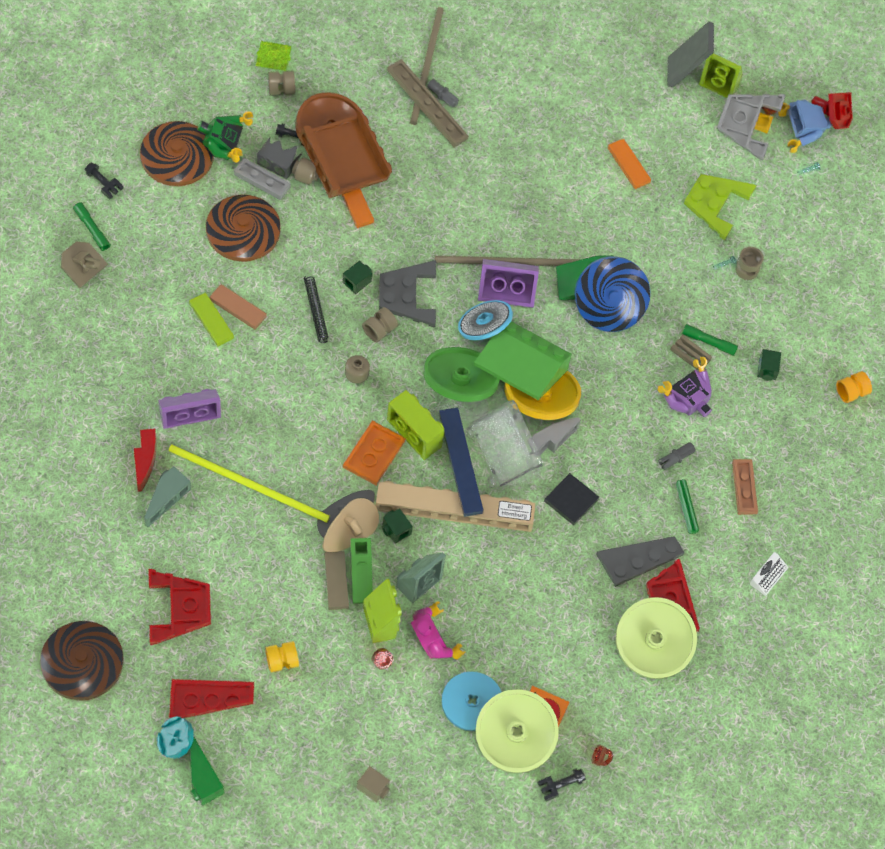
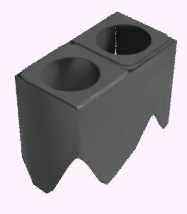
[257,137,303,179]

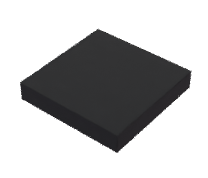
[544,473,599,526]

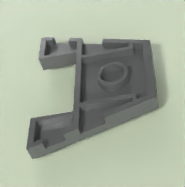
[379,260,436,327]

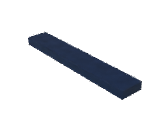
[439,407,484,517]

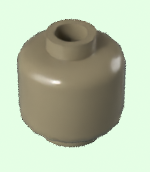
[292,158,319,185]
[345,355,370,384]

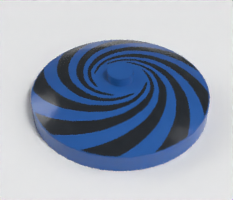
[575,256,651,332]

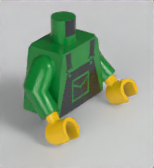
[197,111,253,163]

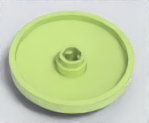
[616,598,697,679]
[476,689,559,773]

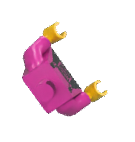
[411,601,466,660]

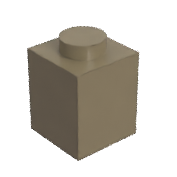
[357,766,390,803]

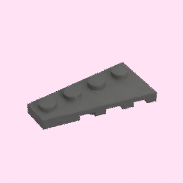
[596,536,685,587]

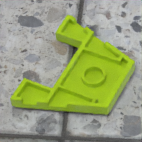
[684,174,757,240]

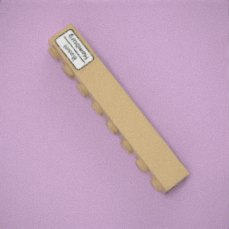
[376,481,535,532]

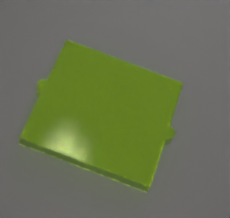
[256,41,292,71]

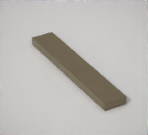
[387,59,469,148]

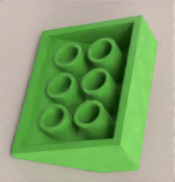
[474,321,572,400]

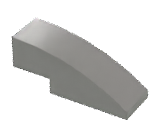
[523,417,581,460]

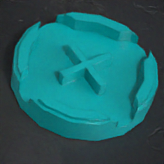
[157,717,194,759]

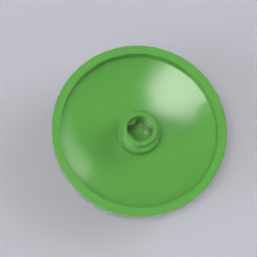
[423,347,500,402]

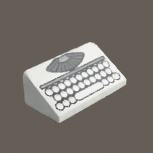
[750,552,789,596]

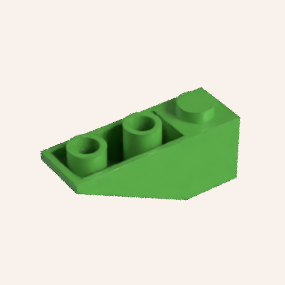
[350,538,373,604]

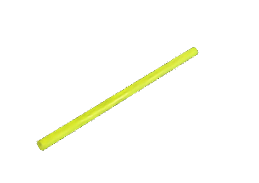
[169,444,330,523]

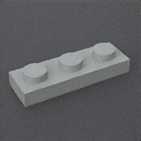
[234,158,291,200]

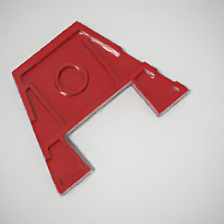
[148,569,211,645]

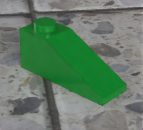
[190,737,224,806]

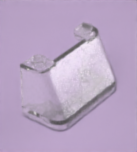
[465,400,542,493]

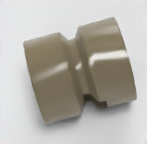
[268,71,295,96]
[735,247,764,280]
[362,307,398,343]

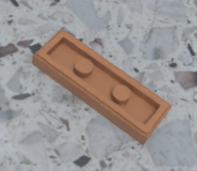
[209,284,267,330]
[732,459,758,515]

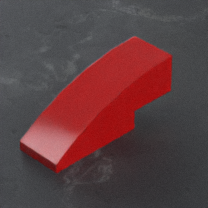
[134,428,157,492]

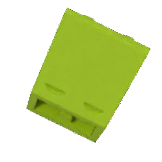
[363,579,402,644]

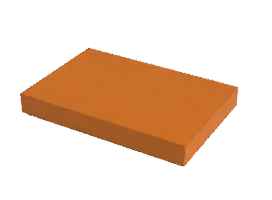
[343,420,406,486]

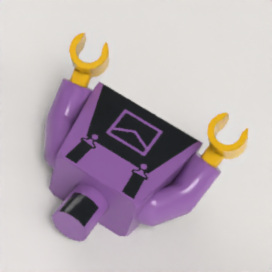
[657,357,712,417]

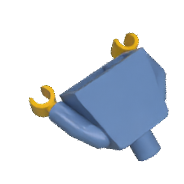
[778,100,832,153]

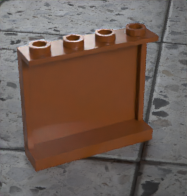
[299,110,392,198]

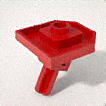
[811,92,853,129]

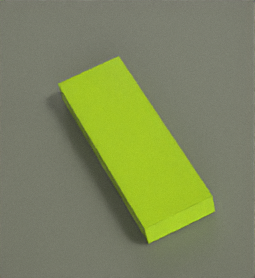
[189,292,234,347]

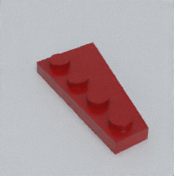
[169,679,254,718]

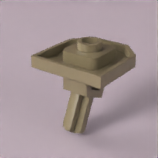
[60,241,108,288]

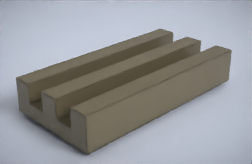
[670,335,712,370]

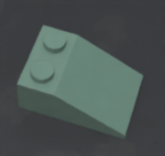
[396,553,446,604]

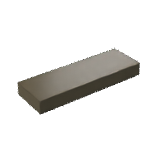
[324,551,349,610]

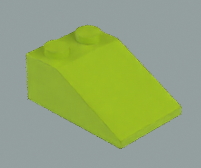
[699,53,743,98]

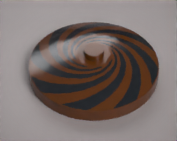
[40,621,124,701]

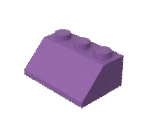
[478,259,539,308]
[158,389,221,429]

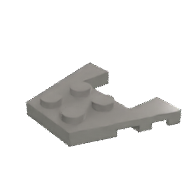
[717,94,786,161]

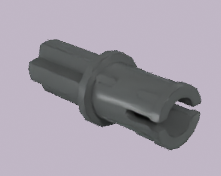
[427,79,459,107]
[658,442,696,470]

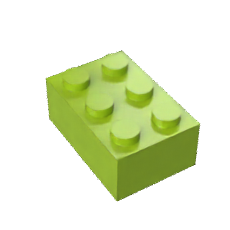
[387,390,445,460]

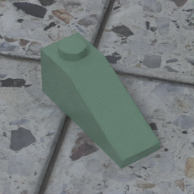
[144,466,191,527]

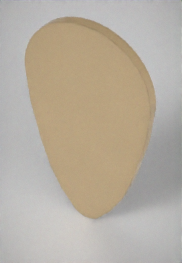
[322,498,379,552]

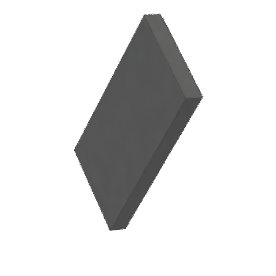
[667,21,714,88]

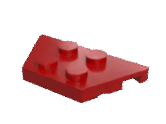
[645,559,700,632]

